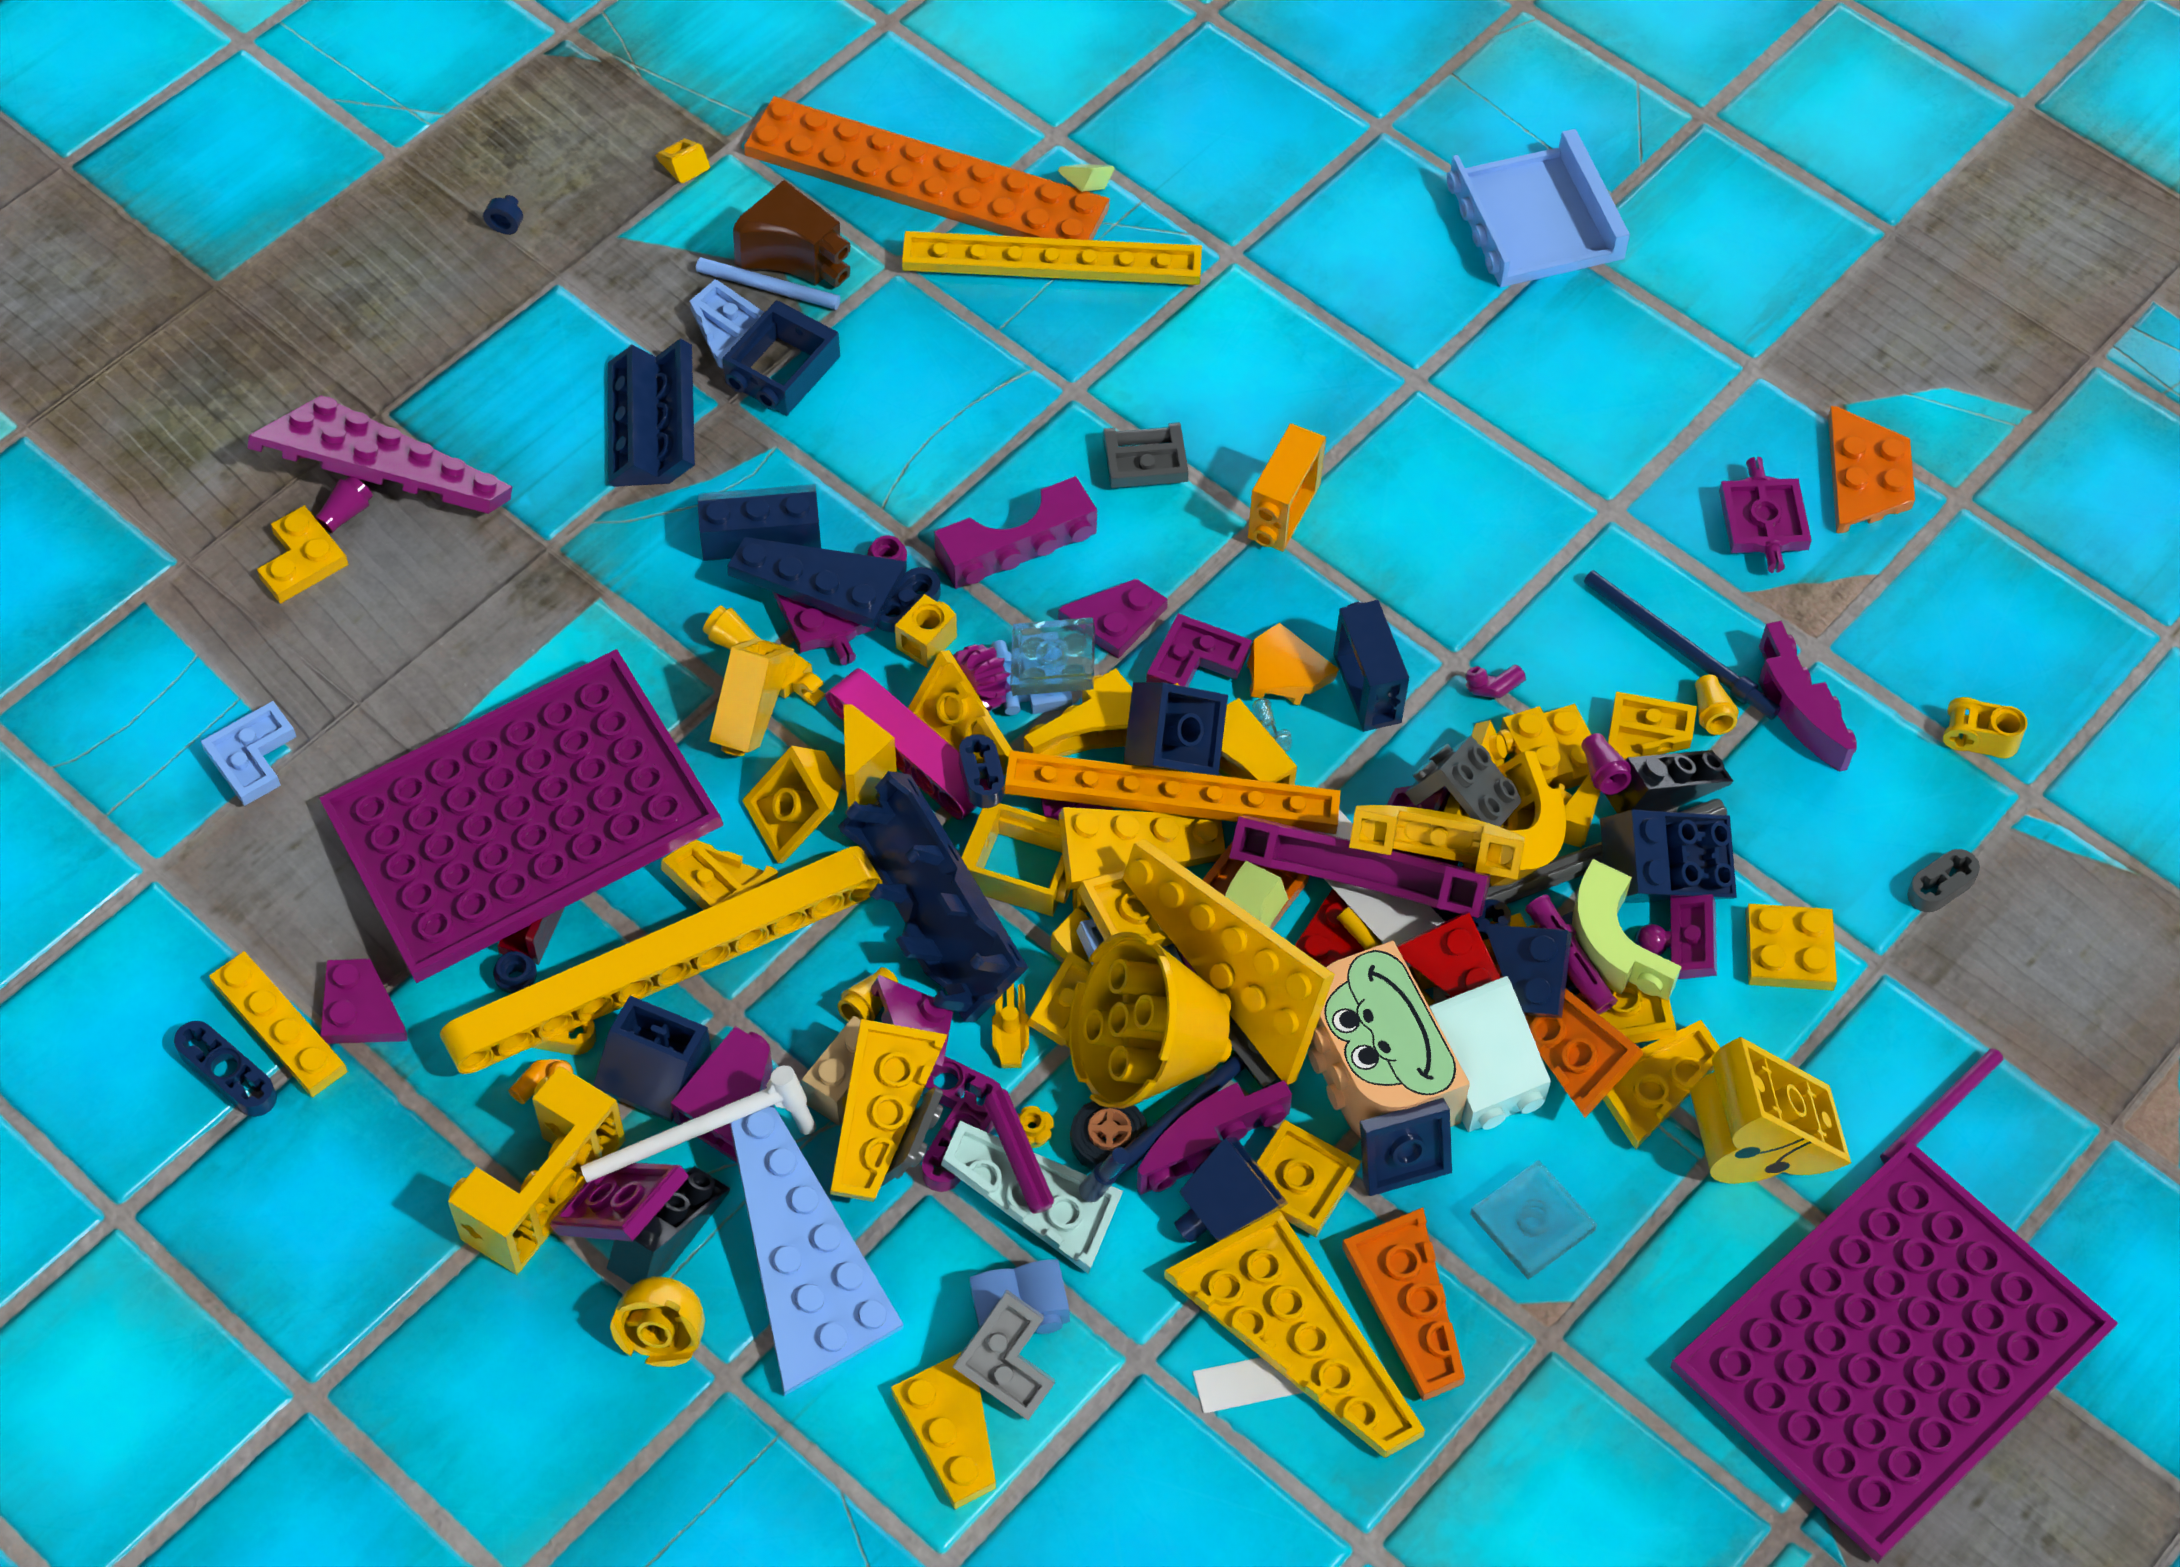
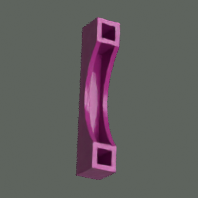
[1229,815,1491,918]

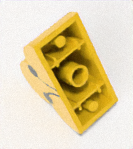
[1690,1037,1851,1184]

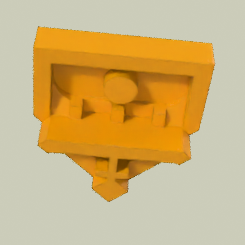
[1246,623,1339,705]

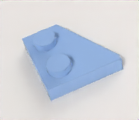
[690,279,765,369]

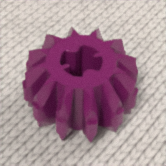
[953,644,1012,712]

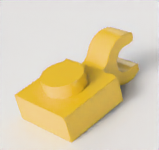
[779,644,825,706]

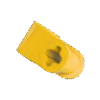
[1943,697,2028,759]

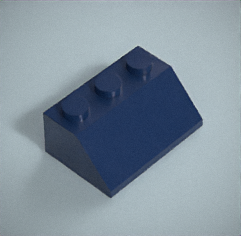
[698,484,821,561]

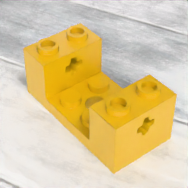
[448,1065,625,1275]

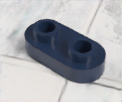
[876,567,941,633]

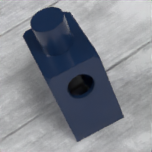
[1174,1137,1288,1243]

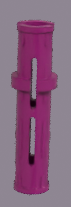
[1525,894,1618,1015]

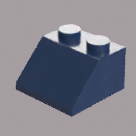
[1123,682,1228,776]

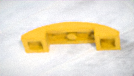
[1349,805,1525,880]

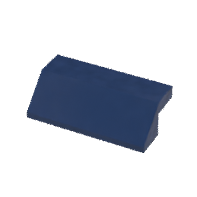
[608,338,695,487]

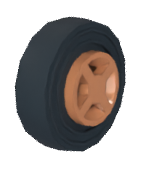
[1070,1101,1148,1173]

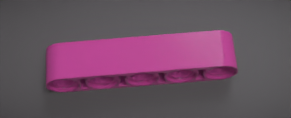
[825,668,991,820]

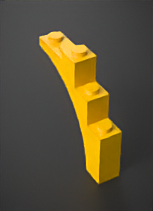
[1024,668,1297,785]

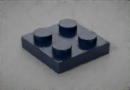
[1360,1098,1452,1196]

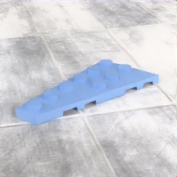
[730,1105,904,1396]

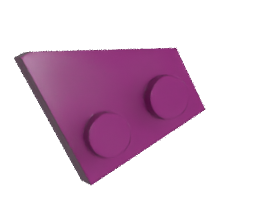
[1058,578,1168,659]

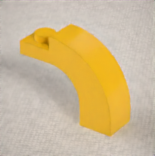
[1490,751,1566,886]

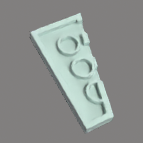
[941,1121,1123,1274]

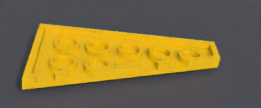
[1123,839,1335,1085]
[1164,1210,1425,1458]

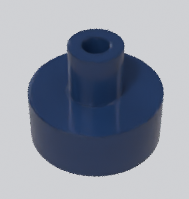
[483,195,523,235]

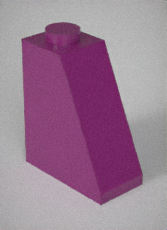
[671,1026,773,1163]

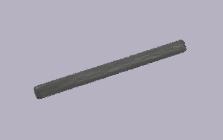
[1486,799,1727,904]

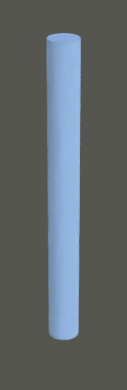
[696,257,840,310]

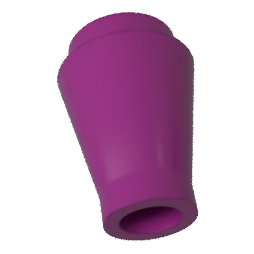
[315,476,373,533]
[1581,733,1631,794]

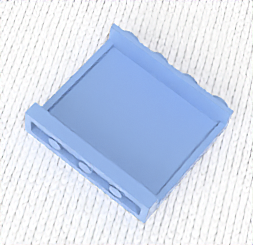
[1446,129,1630,288]

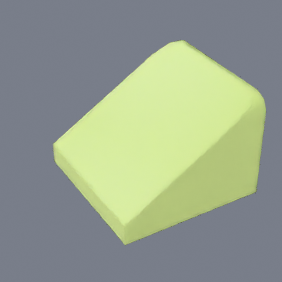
[1058,164,1115,192]

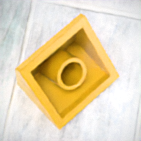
[844,704,897,808]

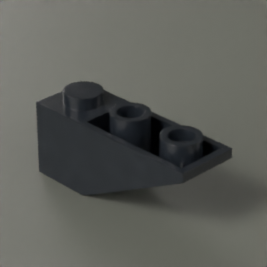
[1605,750,1733,814]
[607,1166,730,1285]

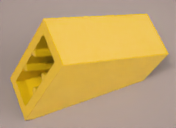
[709,638,794,756]

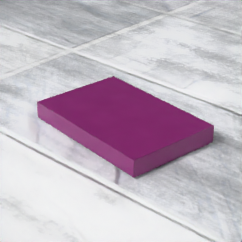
[550,1163,689,1241]

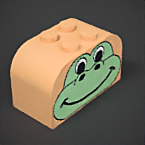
[1308,940,1470,1138]

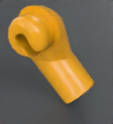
[508,1059,573,1104]

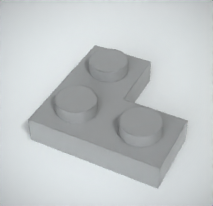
[953,1290,1055,1420]

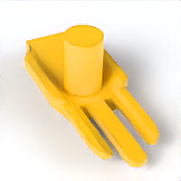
[992,983,1029,1068]

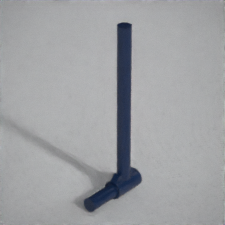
[1079,1055,1244,1202]

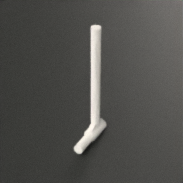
[581,1065,816,1183]

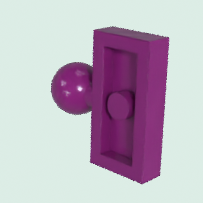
[1635,894,1717,979]

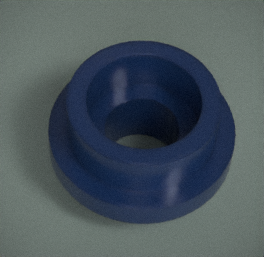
[493,951,537,993]

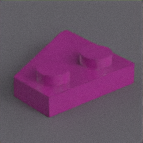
[321,959,408,1044]
[871,975,953,1077]

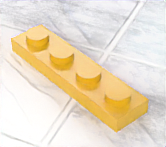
[209,951,348,1098]

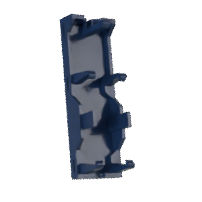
[838,771,1028,1022]

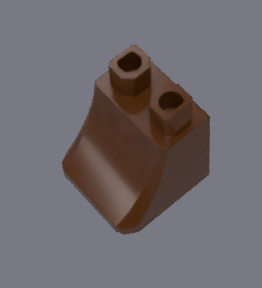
[733,180,850,288]

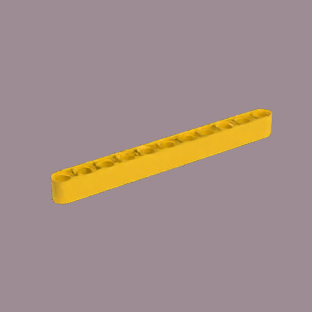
[440,846,882,1074]

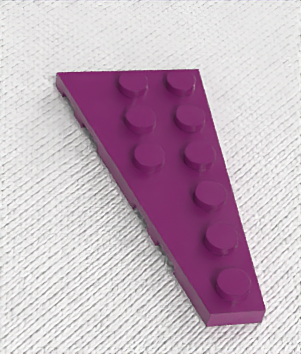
[247,395,513,514]

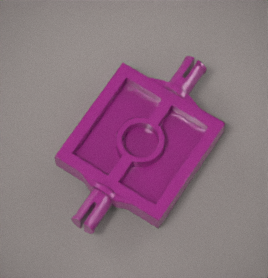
[1719,457,1812,573]
[772,592,875,665]

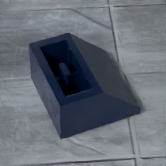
[593,995,712,1122]

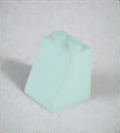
[1429,976,1551,1133]

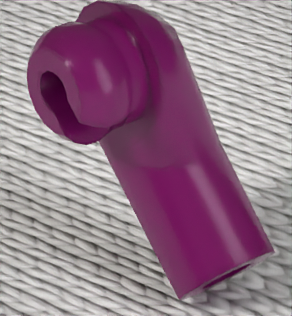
[1465,664,1526,699]

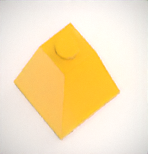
[742,746,843,863]

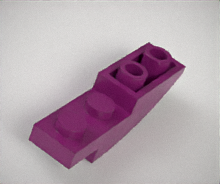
[1758,621,1857,772]
[1137,1080,1292,1195]

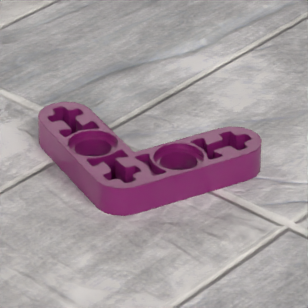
[922,1056,1002,1192]

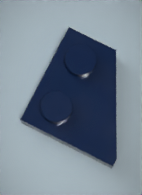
[1486,925,1572,1018]

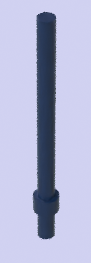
[1584,570,1781,720]

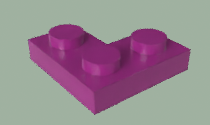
[1146,613,1252,687]

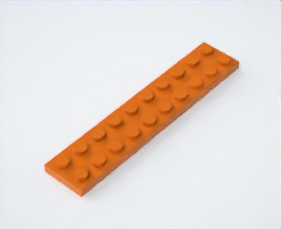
[744,96,1110,240]

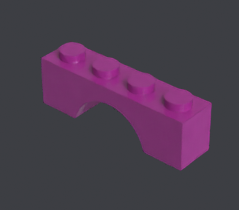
[934,476,1097,589]

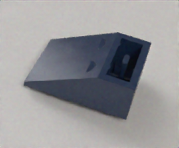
[1600,810,1737,903]

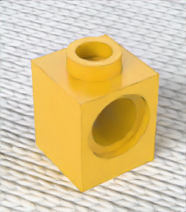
[895,594,957,668]

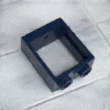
[722,300,840,416]
[1333,600,1409,732]

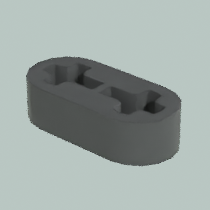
[1907,849,1980,912]

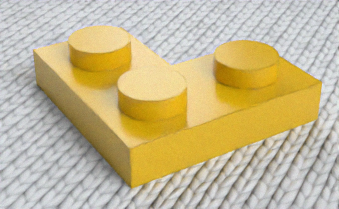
[257,505,349,604]

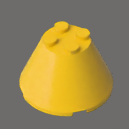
[1069,932,1232,1109]

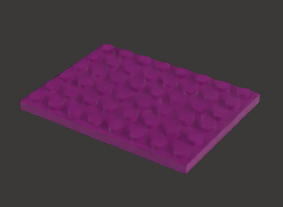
[319,649,723,984]
[1670,1141,2118,1563]

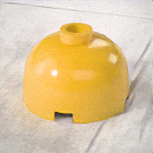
[610,1276,705,1367]

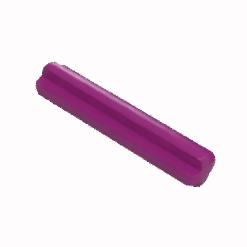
[984,1089,1054,1214]

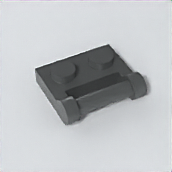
[1103,422,1189,488]

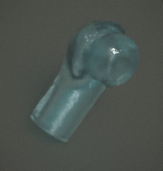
[1252,698,1292,751]

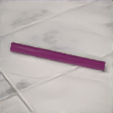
[1880,1048,2003,1164]

